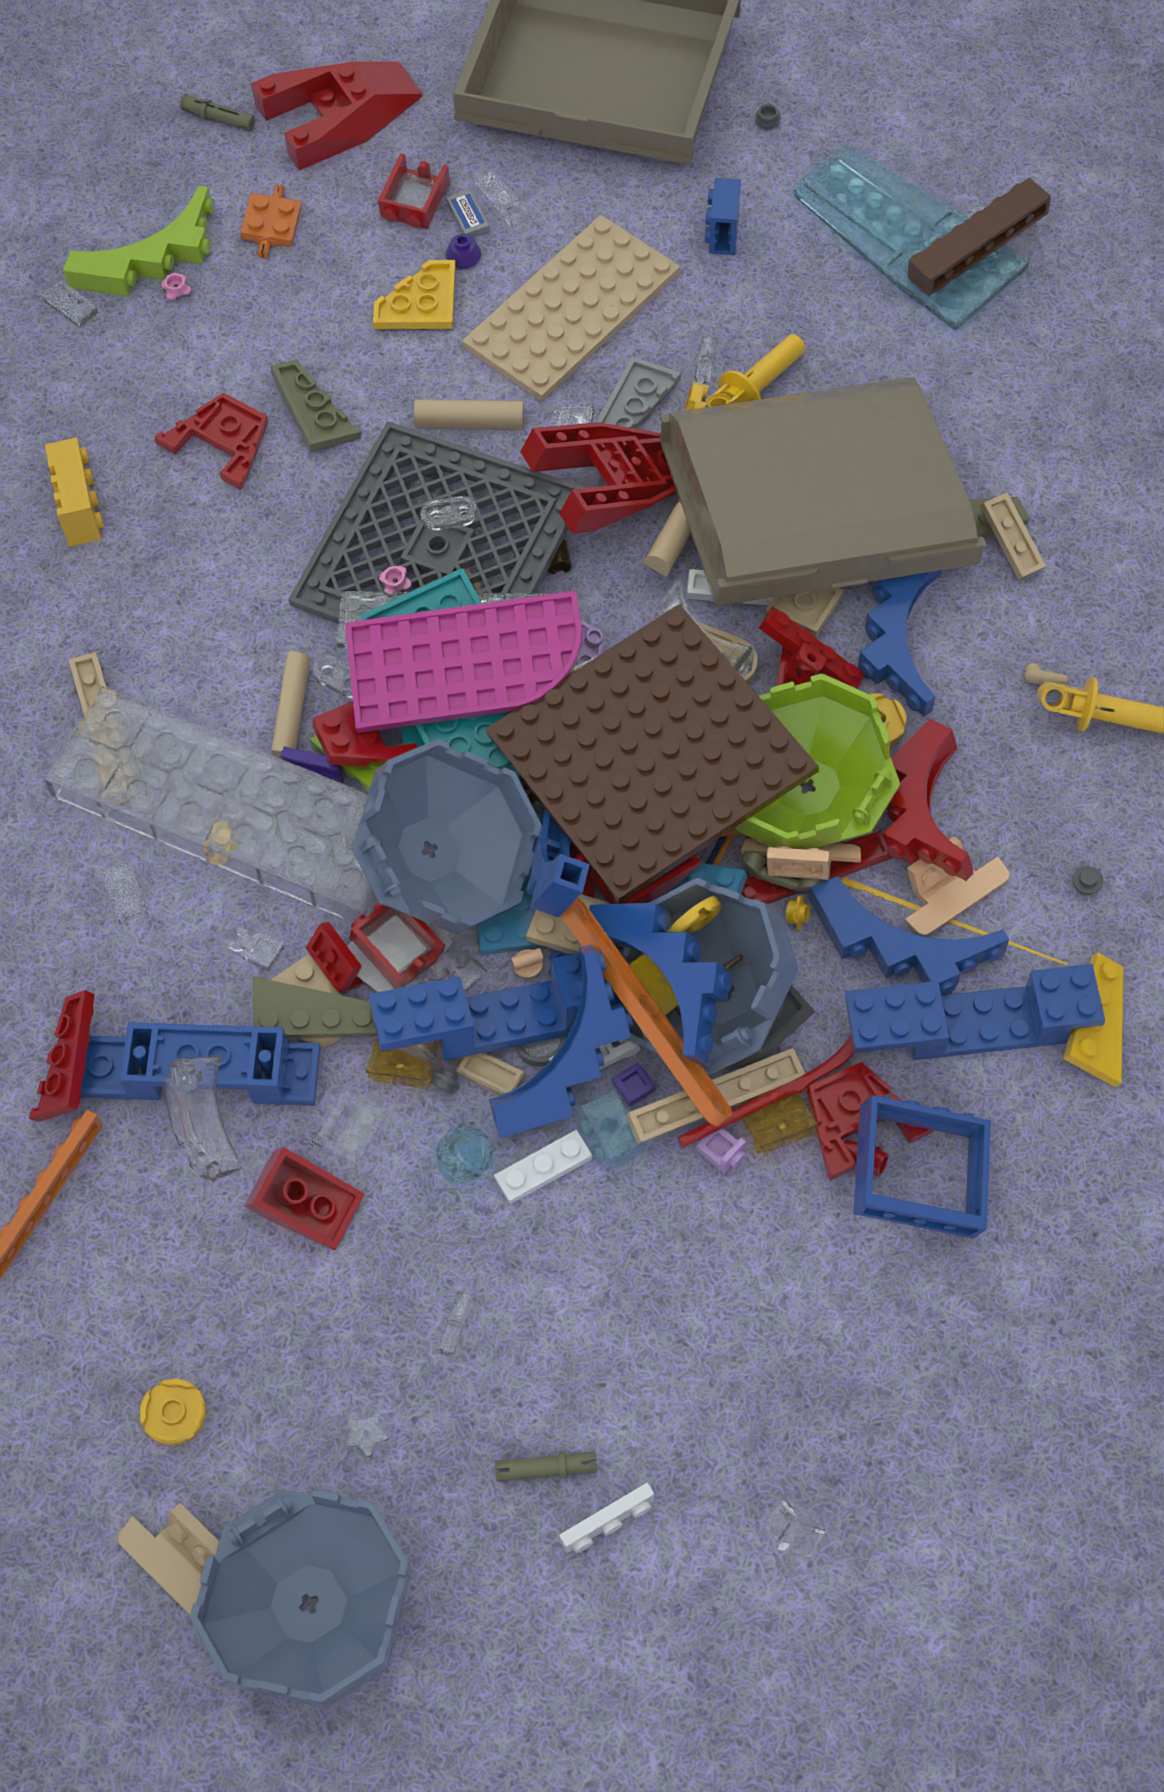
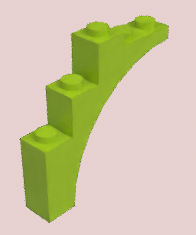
[63,185,214,296]

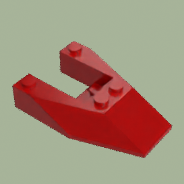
[251,62,423,171]
[520,422,677,534]

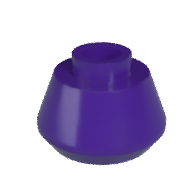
[446,234,481,269]

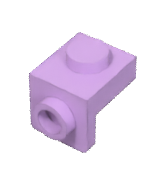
[696,1128,747,1174]

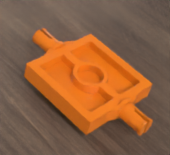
[240,184,302,259]

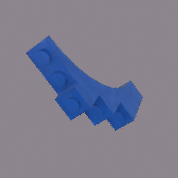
[858,570,942,717]
[524,807,590,918]
[809,876,1009,995]
[589,903,732,1063]
[489,945,633,1138]

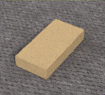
[456,1052,525,1095]

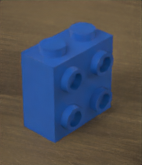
[705,178,741,255]

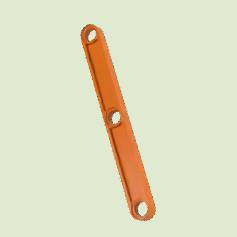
[561,898,732,1126]

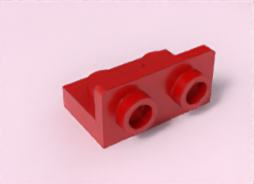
[305,922,362,993]

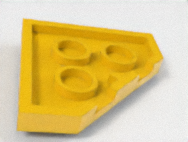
[373,260,456,329]

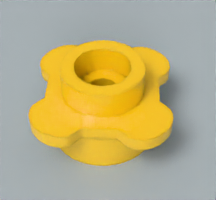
[786,895,810,931]

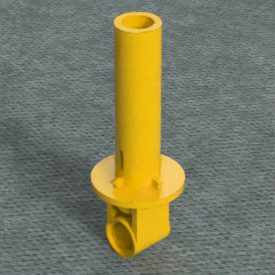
[706,334,806,407]
[1036,676,1164,734]

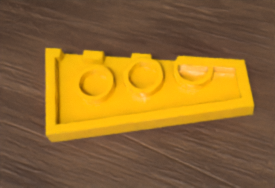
[1063,952,1124,1087]

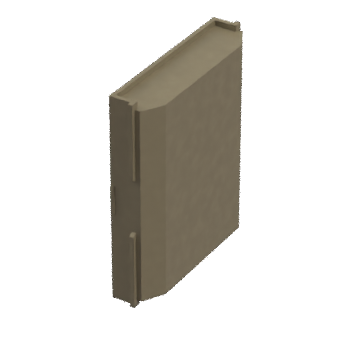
[453,0,742,165]
[660,377,987,606]

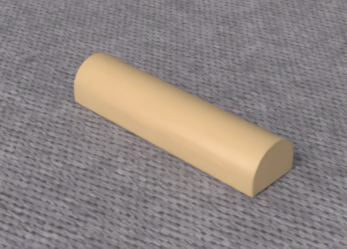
[414,399,524,430]
[642,500,691,577]
[271,651,310,764]

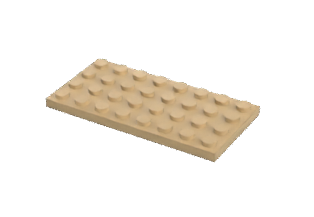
[462,215,680,401]

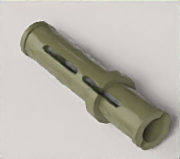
[180,94,256,132]
[495,1451,597,1482]

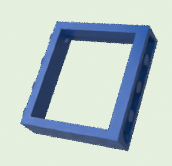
[853,1095,991,1238]

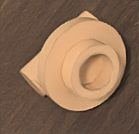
[511,948,544,979]

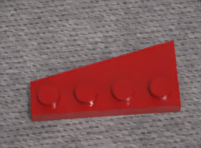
[29,990,95,1122]

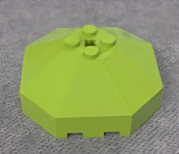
[735,674,900,850]

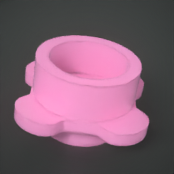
[161,273,191,300]
[379,566,412,596]

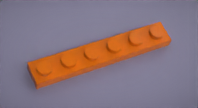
[0,1109,103,1280]

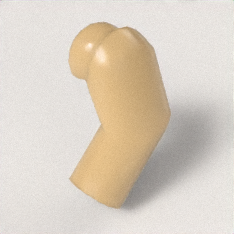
[1024,663,1068,685]

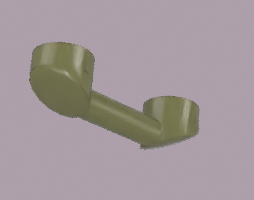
[741,851,824,893]

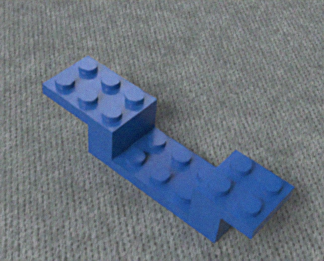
[368,953,623,1061]
[845,964,1105,1060]
[80,1022,321,1106]

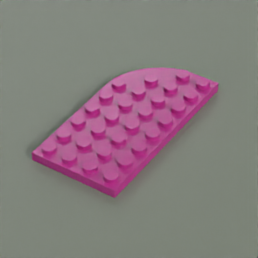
[345,591,582,733]

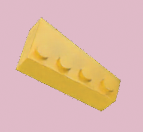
[45,437,104,547]

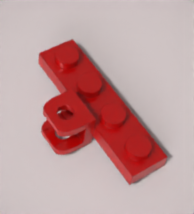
[759,606,864,689]

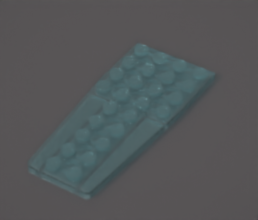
[794,145,1029,331]

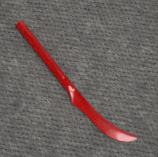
[677,1036,854,1148]

